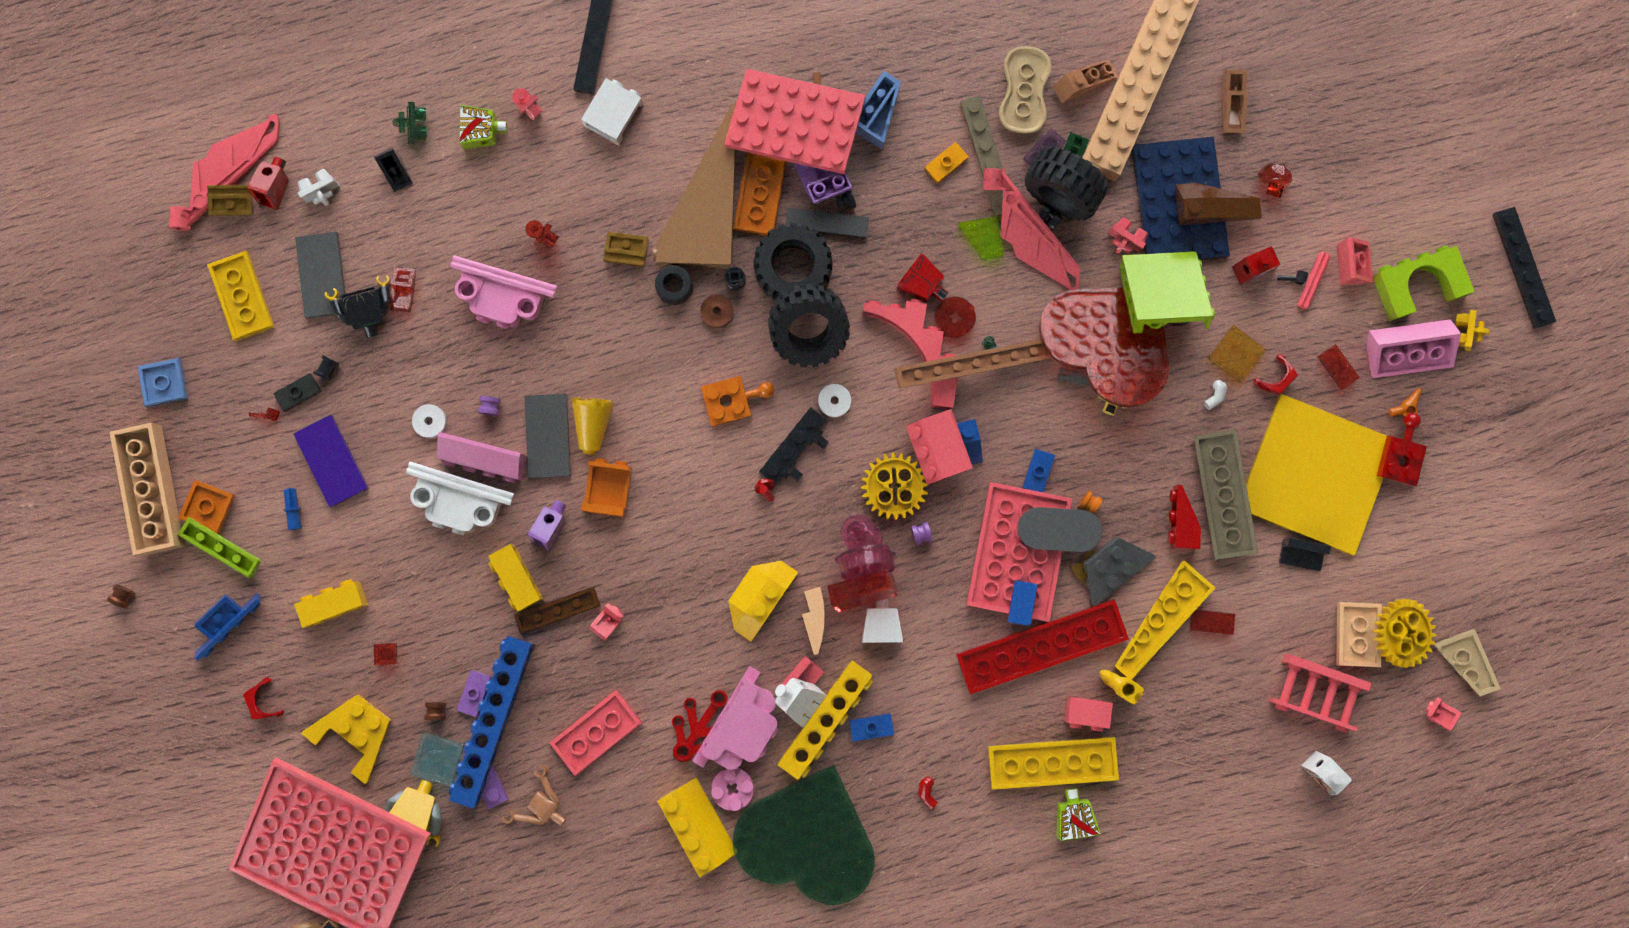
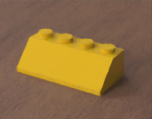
[657,777,738,877]

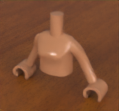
[502,764,566,826]

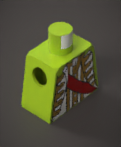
[459,105,508,149]
[1056,788,1101,841]

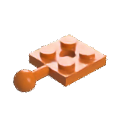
[701,375,774,427]

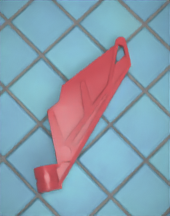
[169,114,279,231]
[983,168,1080,295]

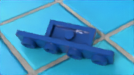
[194,593,260,661]

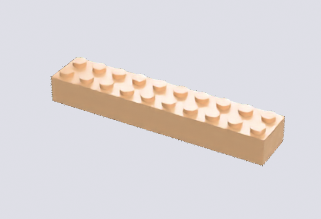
[1082,0,1199,182]

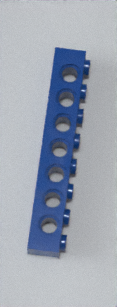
[448,636,535,809]

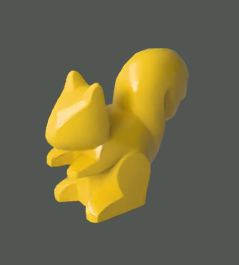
[1099,670,1144,705]

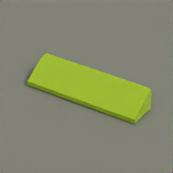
[177,517,261,578]

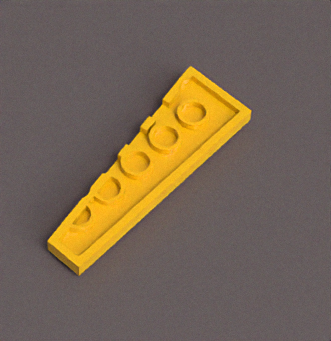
[1114,560,1215,680]

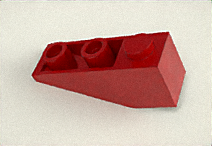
[1168,485,1201,550]

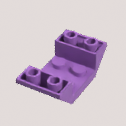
[794,163,852,204]

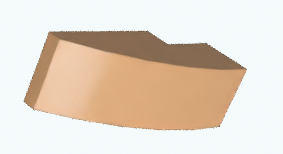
[802,587,825,655]

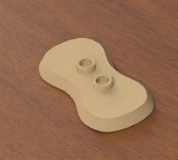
[999,46,1052,134]

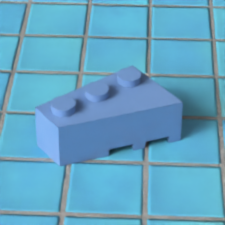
[856,71,901,150]

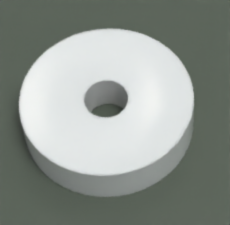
[818,384,851,418]
[412,404,447,438]

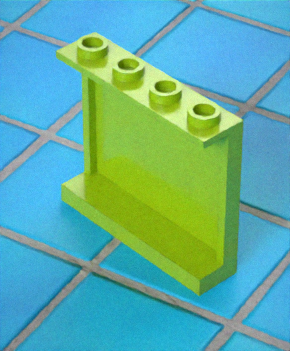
[1119,252,1215,333]

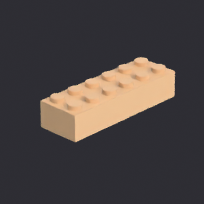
[110,423,185,556]

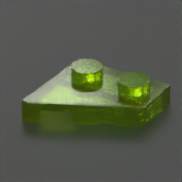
[957,216,1004,261]

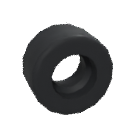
[655,265,693,305]

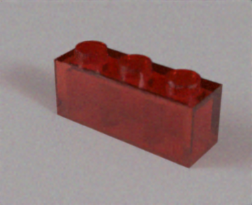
[827,569,898,612]

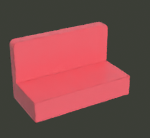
[782,656,824,686]

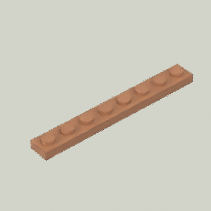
[894,337,1055,389]

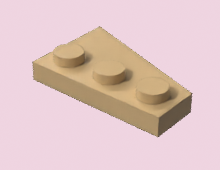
[1433,629,1501,696]

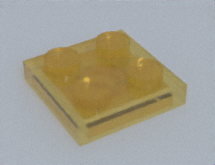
[1207,325,1267,383]

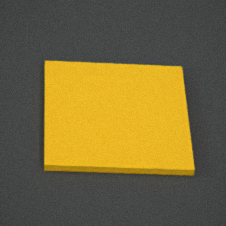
[1246,394,1387,556]

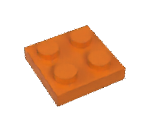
[178,479,236,534]

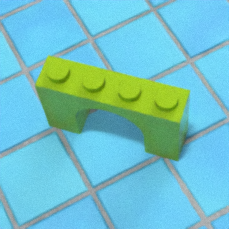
[1373,245,1475,322]

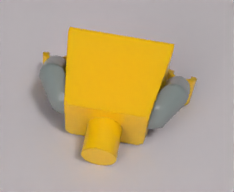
[384,780,442,847]

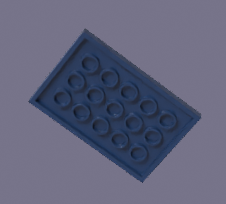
[1132,136,1230,260]

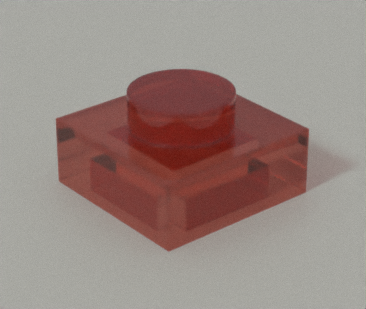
[374,643,398,665]

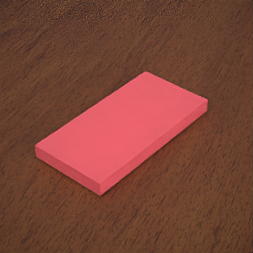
[549,690,642,776]

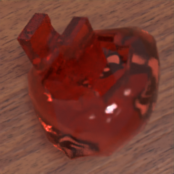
[1258,161,1292,198]

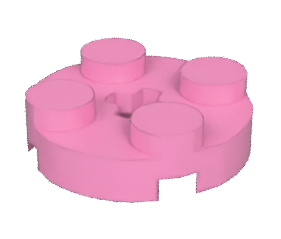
[711,767,754,811]

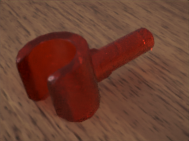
[249,407,280,421]

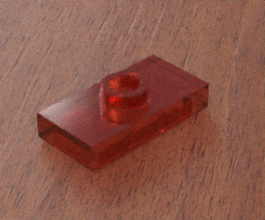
[1317,344,1360,390]

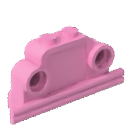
[450,255,557,329]
[692,666,778,770]

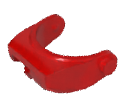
[1253,354,1298,395]
[243,677,285,719]

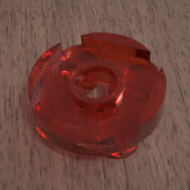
[934,297,976,339]

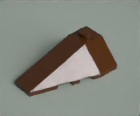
[1175,183,1262,226]

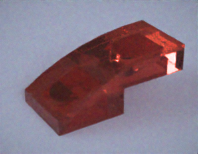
[389,266,416,313]

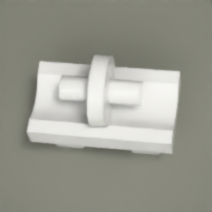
[297,169,340,206]

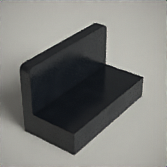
[1279,538,1331,571]

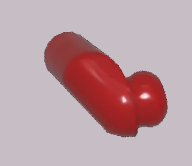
[918,776,938,810]

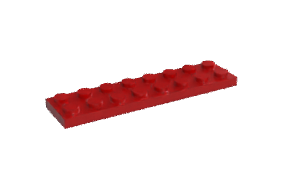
[956,599,1129,695]

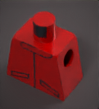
[247,157,289,210]
[897,253,949,303]

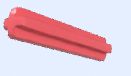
[1297,252,1330,310]

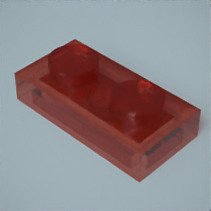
[1190,610,1235,635]

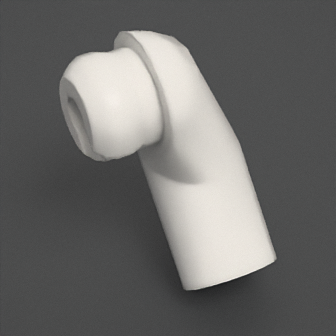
[1204,380,1227,410]

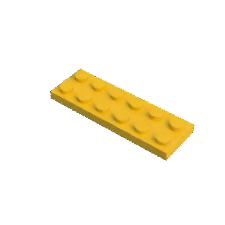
[988,737,1119,790]

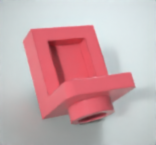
[589,603,624,641]
[1425,698,1462,732]

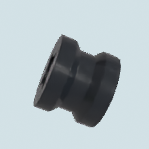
[834,190,856,213]

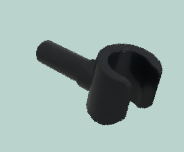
[1277,270,1308,285]

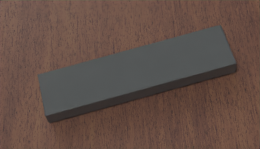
[785,208,869,239]

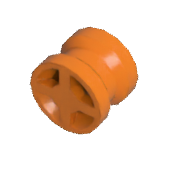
[1077,490,1103,514]

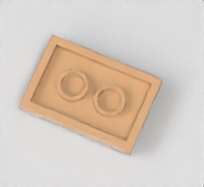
[1336,602,1382,667]

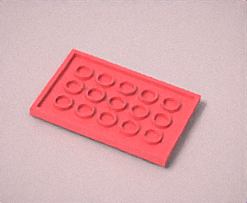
[725,69,866,175]
[966,482,1072,622]

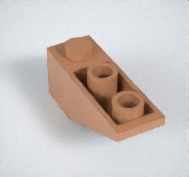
[1052,59,1118,104]

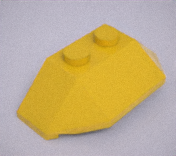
[728,561,798,642]

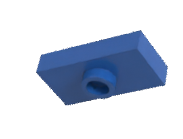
[1022,448,1055,492]
[849,713,894,741]

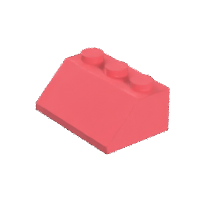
[906,409,973,485]

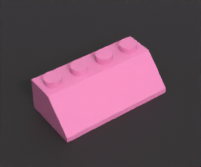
[1366,319,1461,378]
[437,432,527,483]

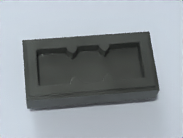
[273,373,322,412]

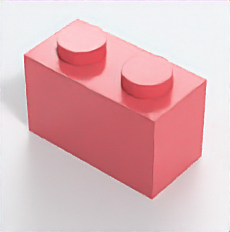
[1064,696,1113,732]

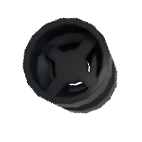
[1038,205,1062,231]
[724,266,746,291]

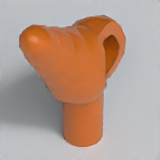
[1388,388,1422,417]

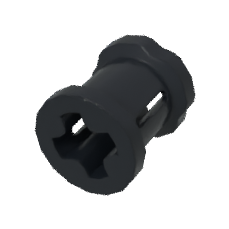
[313,355,340,382]

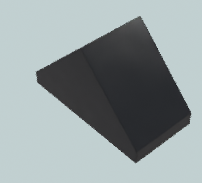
[374,148,413,192]

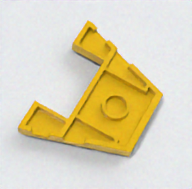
[301,694,392,784]

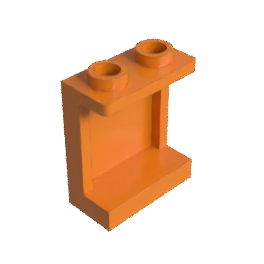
[581,458,632,517]

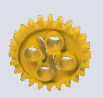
[860,452,928,520]
[1373,599,1437,668]

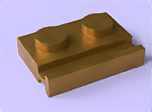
[207,185,253,216]
[603,231,649,268]

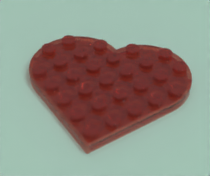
[1039,288,1169,407]

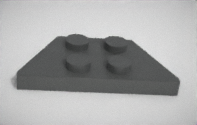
[1084,536,1156,606]

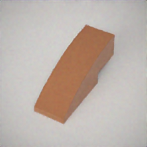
[1222,70,1248,133]

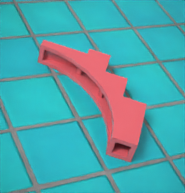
[862,299,958,410]

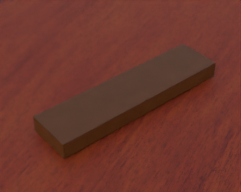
[514,586,601,634]

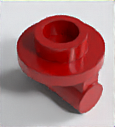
[754,478,775,502]

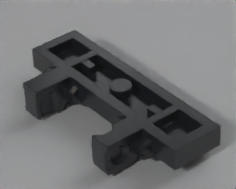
[759,407,829,485]

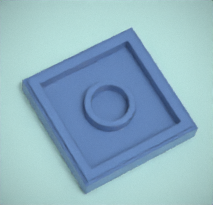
[137,358,188,408]

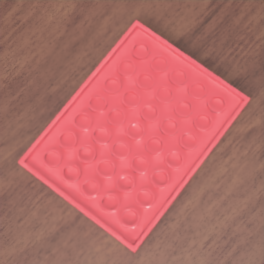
[229,758,431,928]

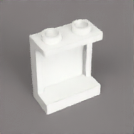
[581,78,643,145]

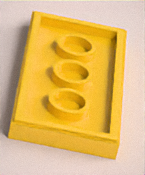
[207,251,275,342]

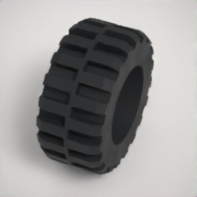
[1024,147,1108,221]
[754,223,833,301]
[768,284,850,368]

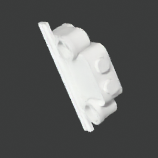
[406,462,514,535]

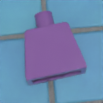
[528,500,566,551]

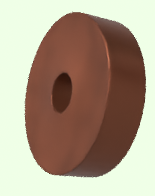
[700,294,734,328]

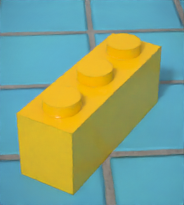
[488,544,543,612]
[294,579,368,628]

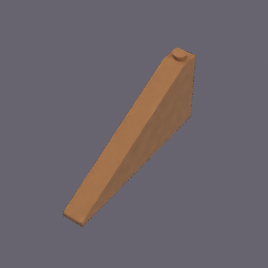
[653,103,736,269]

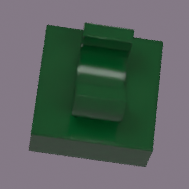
[1063,132,1089,158]

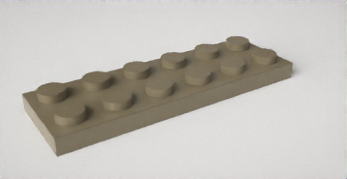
[1194,429,1258,560]

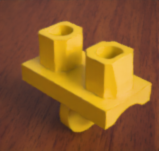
[1455,310,1490,351]

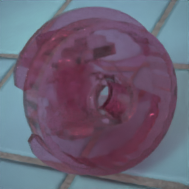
[835,515,896,581]

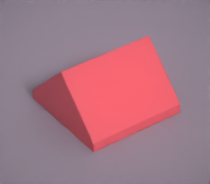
[1337,237,1373,285]

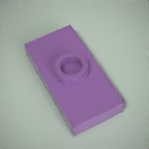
[457,670,492,717]

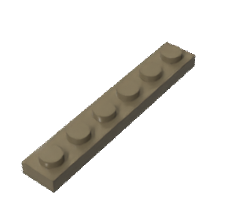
[960,95,1003,217]

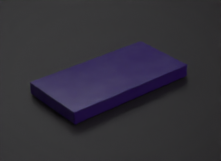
[293,415,369,508]

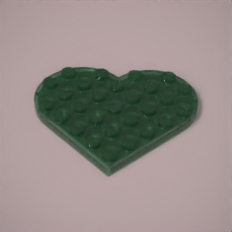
[733,764,875,905]

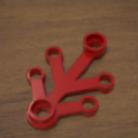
[672,690,728,762]

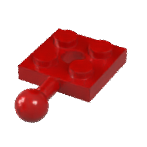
[1377,412,1427,486]

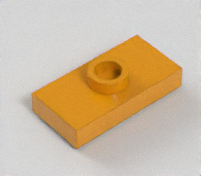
[924,142,969,184]

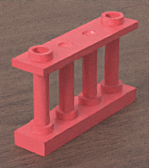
[1269,654,1372,733]

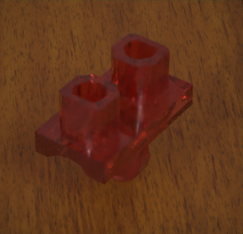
[525,220,559,249]

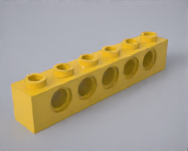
[777,660,873,780]

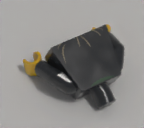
[325,275,391,338]

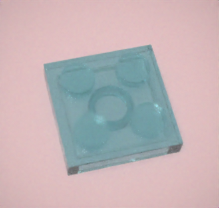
[410,732,465,786]

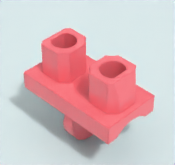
[512,88,543,121]
[1108,217,1148,254]

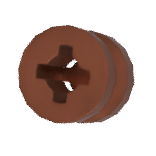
[107,584,135,609]
[424,702,447,720]

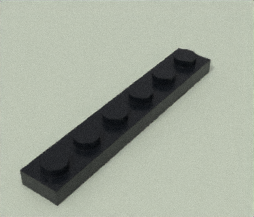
[1492,206,1557,329]

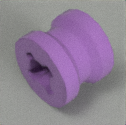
[478,396,501,416]
[911,522,933,546]

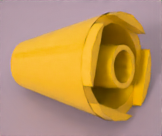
[572,397,614,454]

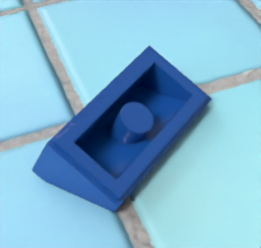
[1007,580,1037,626]

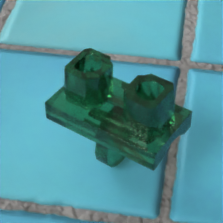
[392,102,427,144]

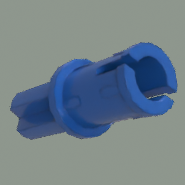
[284,488,302,530]

